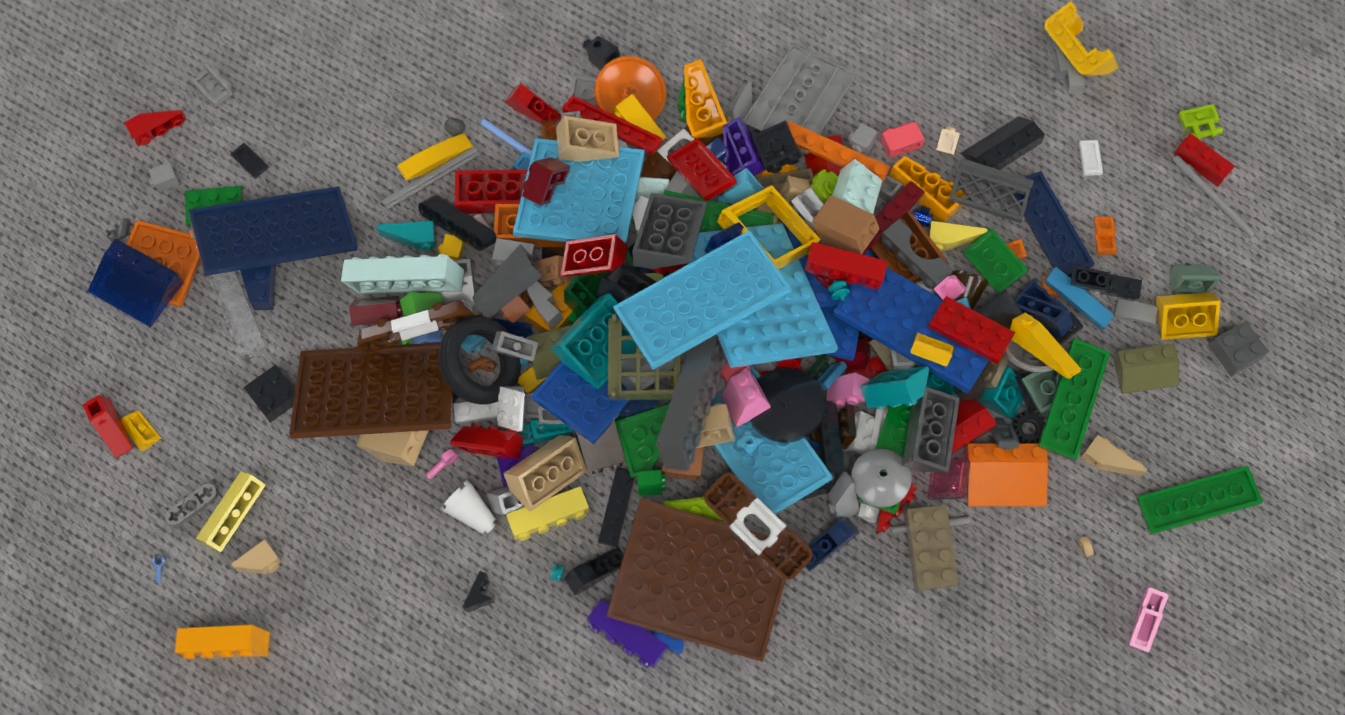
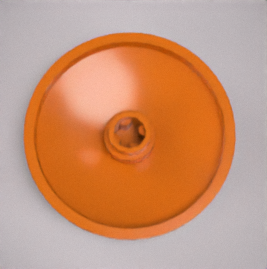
[594,56,666,121]

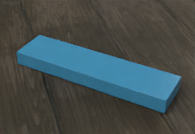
[1044,267,1114,330]

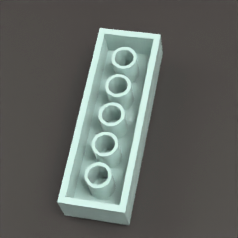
[341,254,464,294]

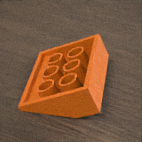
[964,444,1048,507]

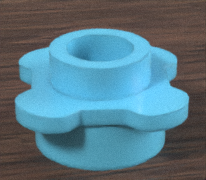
[737,431,761,454]

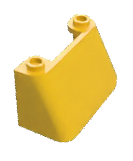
[1045,1,1119,76]

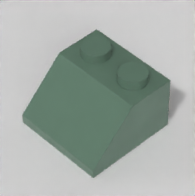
[1170,263,1220,293]

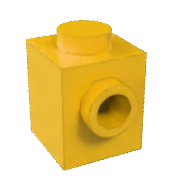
[438,234,465,261]

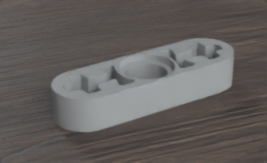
[165,484,218,527]

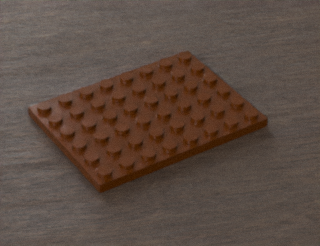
[289,343,453,439]
[606,498,786,662]

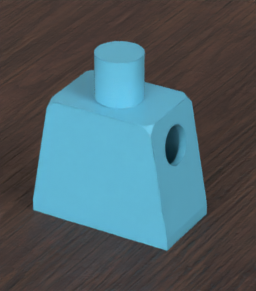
[718,168,765,205]

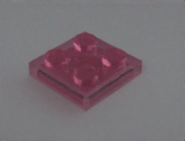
[928,458,971,500]

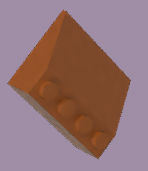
[871,210,947,283]

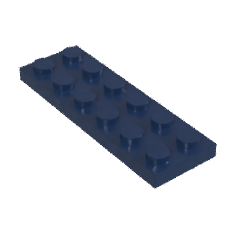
[1013,171,1095,277]

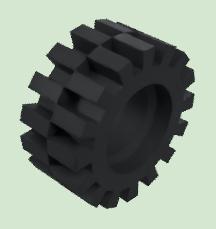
[1012,410,1045,444]

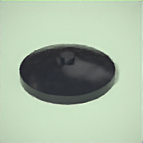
[750,368,826,443]

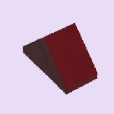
[835,337,871,369]

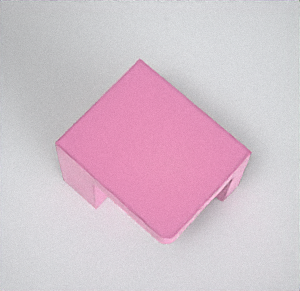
[934,275,967,300]

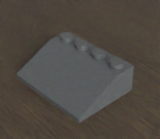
[632,193,707,269]

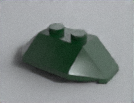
[564,273,601,317]

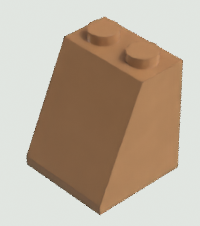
[812,196,879,254]

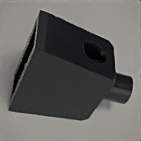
[582,36,620,70]

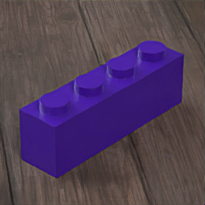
[587,600,668,668]

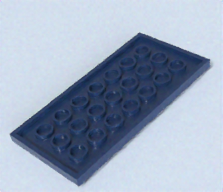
[189,186,358,276]

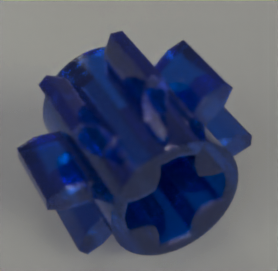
[913,206,933,227]

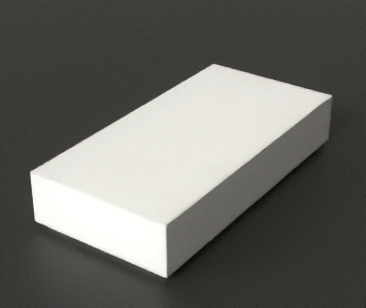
[1079,140,1103,176]

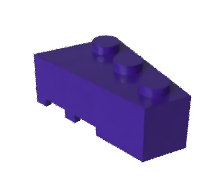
[723,117,766,176]

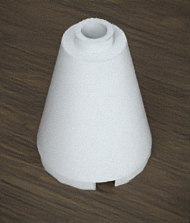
[441,480,496,534]

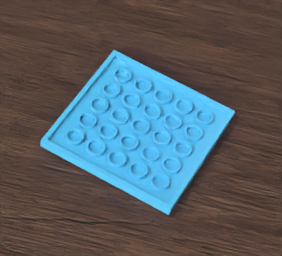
[513,138,645,244]

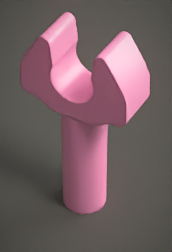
[426,449,459,479]

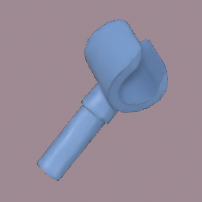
[152,554,166,583]

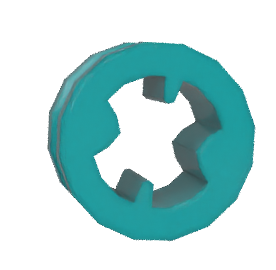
[550,563,565,583]

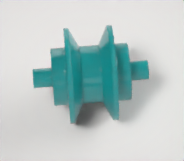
[828,280,850,301]

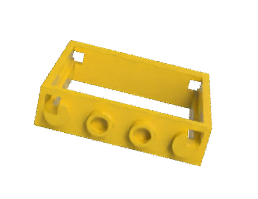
[717,185,821,270]

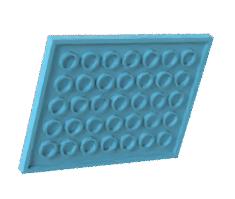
[688,223,838,368]

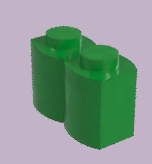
[637,469,666,497]

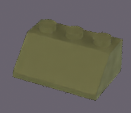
[526,325,572,380]
[1113,343,1179,394]

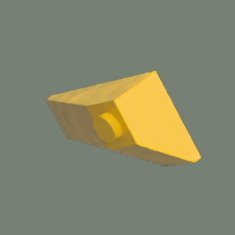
[1010,313,1081,379]

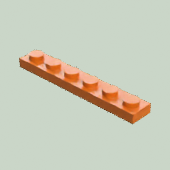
[788,121,890,185]

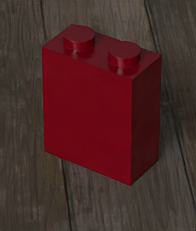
[349,296,403,326]

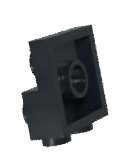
[752,120,802,173]

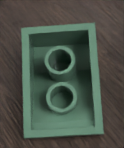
[1021,370,1061,414]

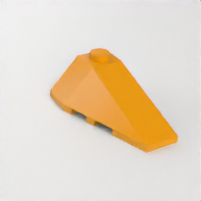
[684,59,727,138]

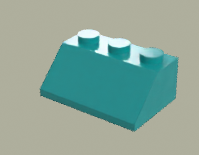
[860,366,929,409]

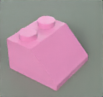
[721,368,771,428]

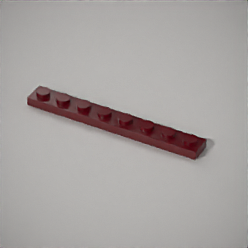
[814,181,925,291]

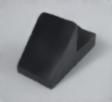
[462,571,494,612]

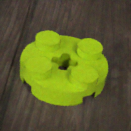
[810,170,838,203]

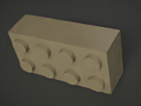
[904,505,959,592]

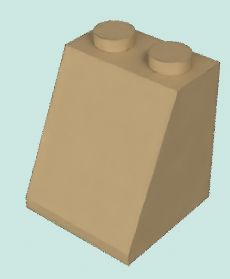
[356,430,428,466]

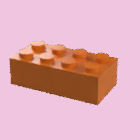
[494,204,566,247]

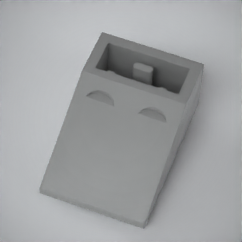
[436,259,478,316]

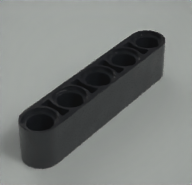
[418,195,497,251]

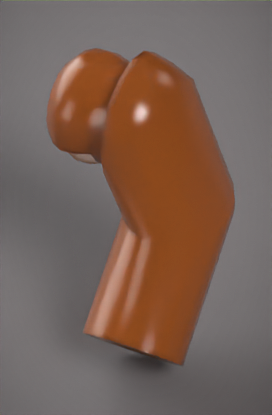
[467,357,496,373]

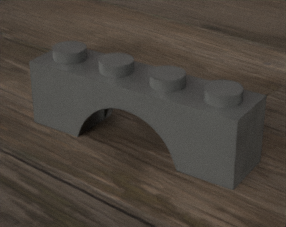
[880,219,954,292]

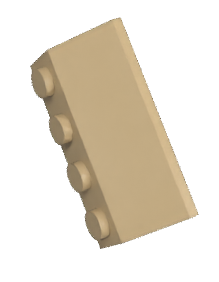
[503,435,587,511]

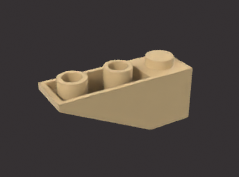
[1081,435,1147,477]

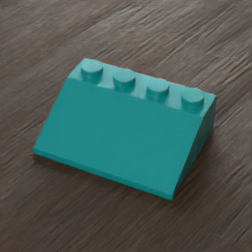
[550,293,628,389]

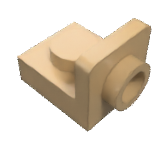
[936,126,960,155]

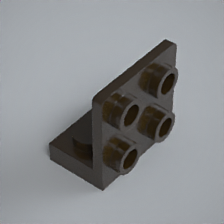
[810,404,857,450]

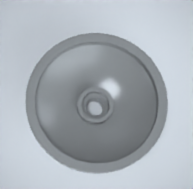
[1005,340,1054,373]
[851,449,911,507]

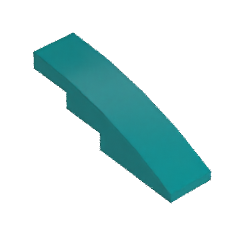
[517,419,573,447]

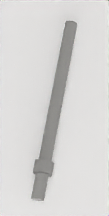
[1172,155,1256,238]

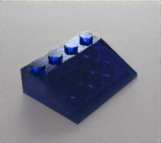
[88,239,184,328]

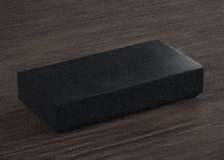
[230,143,269,179]

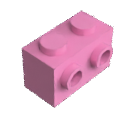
[826,373,869,408]

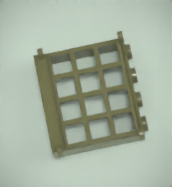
[608,314,685,400]

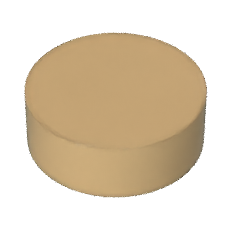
[1079,536,1094,557]

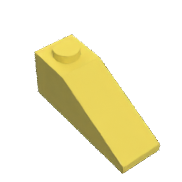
[928,221,987,252]

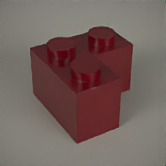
[522,157,570,206]

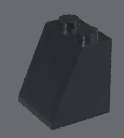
[977,289,1023,329]

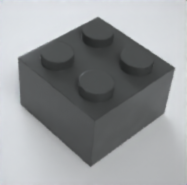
[1209,321,1269,377]

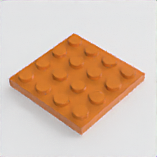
[108,220,201,308]

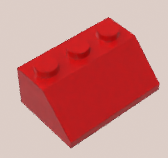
[561,234,627,277]
[951,397,997,455]
[450,424,524,460]

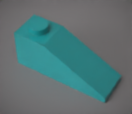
[377,221,436,251]

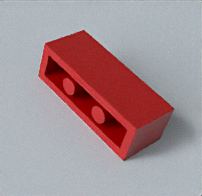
[1174,133,1235,187]

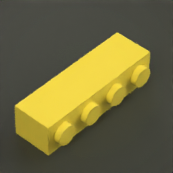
[196,471,265,552]
[506,486,589,541]

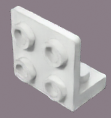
[497,386,525,431]

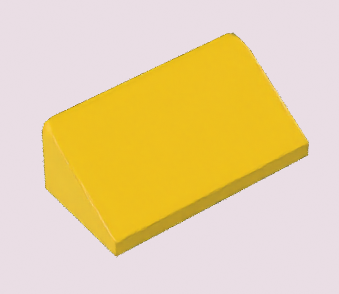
[910,333,954,366]
[121,410,161,452]

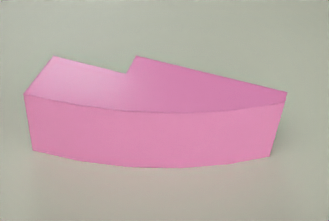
[1129,586,1169,652]

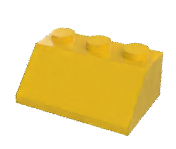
[1156,292,1220,340]

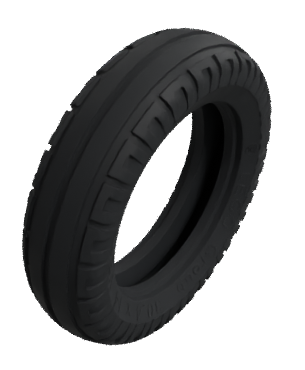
[438,316,521,405]

